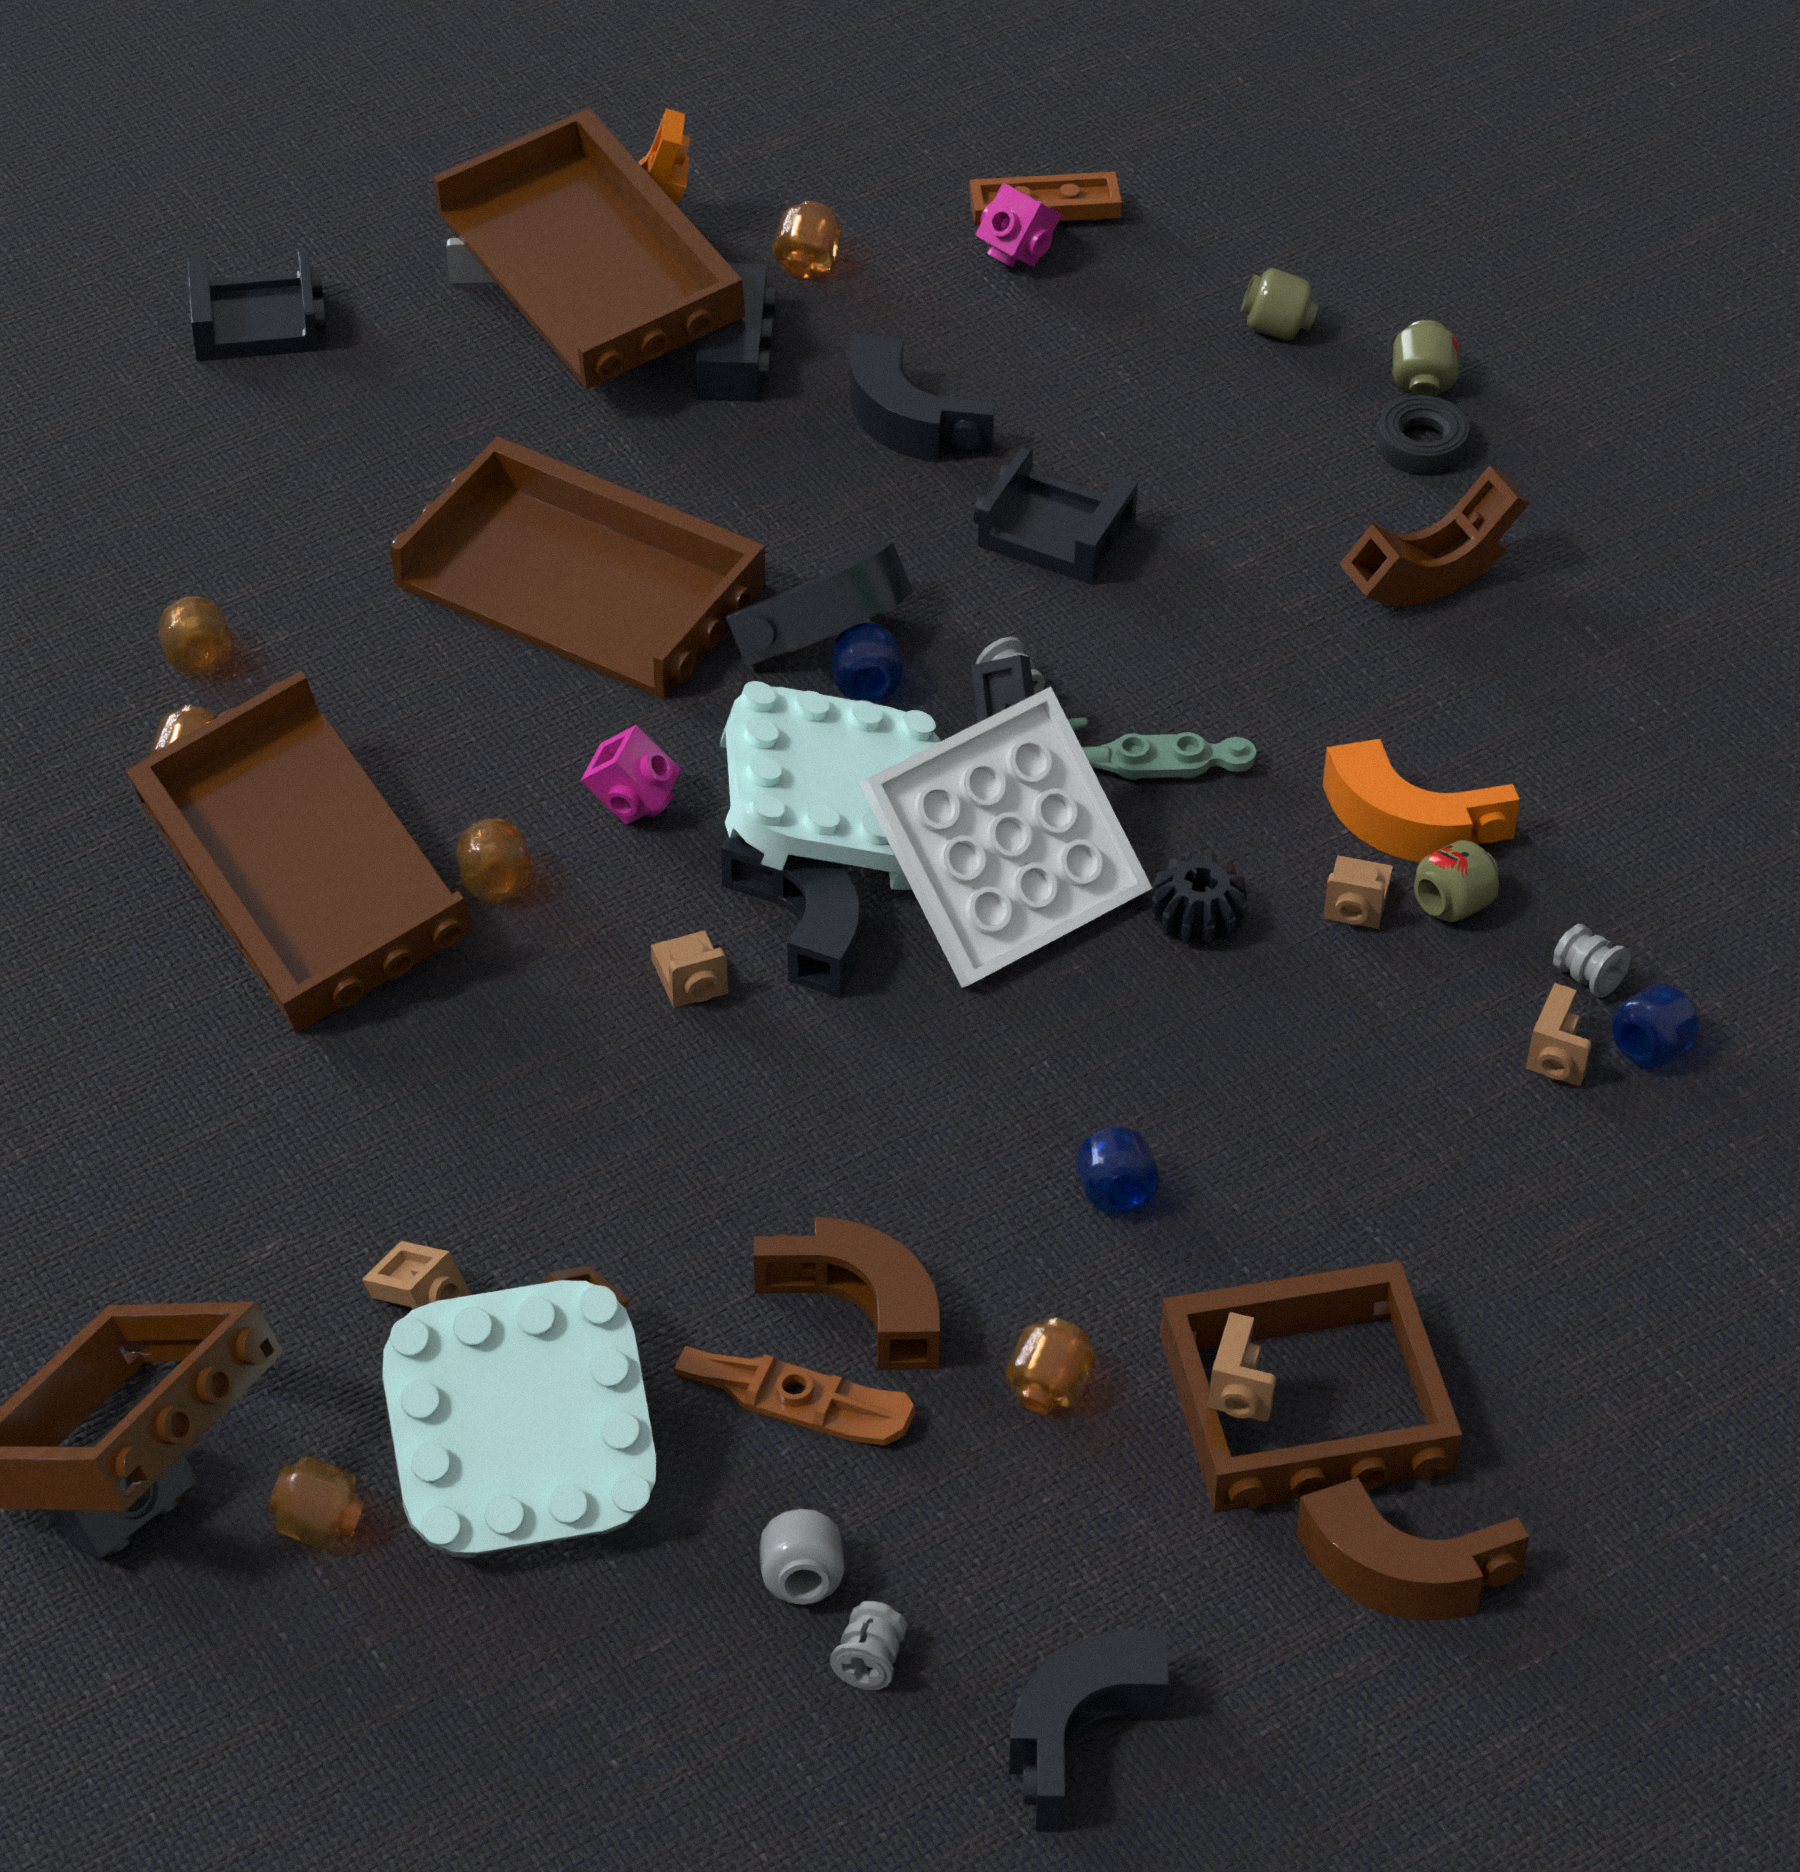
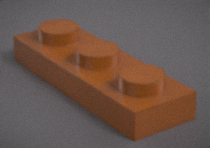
[969,172,1122,226]

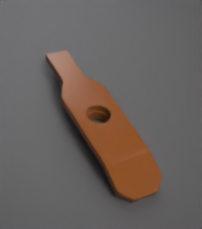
[674,1346,916,1445]

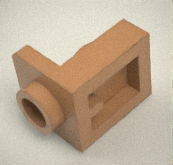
[1323,856,1393,929]
[651,930,728,1008]
[1525,983,1592,1086]
[362,1241,472,1309]
[1207,1312,1276,1422]

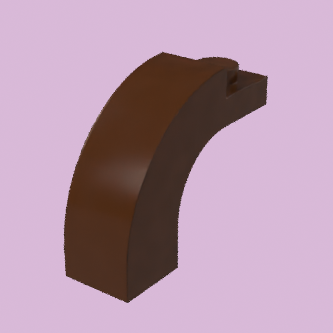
[1339,465,1530,606]
[754,1217,940,1370]
[1296,1478,1530,1620]

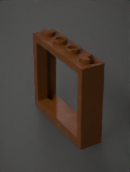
[1160,1260,1462,1512]
[0,1301,284,1511]

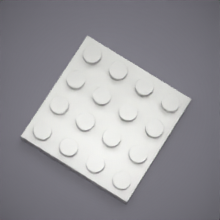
[859,687,1152,988]

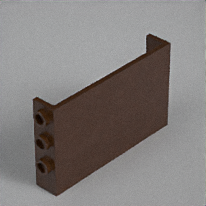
[433,108,745,389]
[390,436,766,699]
[125,670,475,1034]

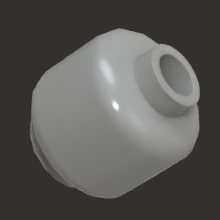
[759,1509,845,1605]

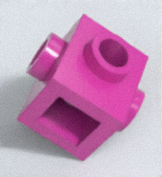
[975,182,1063,267]
[580,725,681,825]

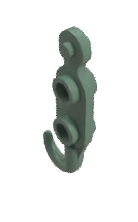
[1068,717,1256,780]

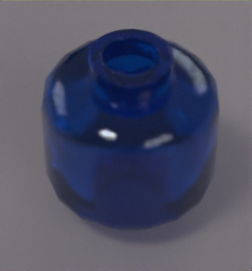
[830,623,903,703]
[1612,984,1699,1068]
[1075,1127,1160,1215]

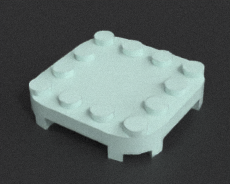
[720,681,941,890]
[382,1280,656,1557]

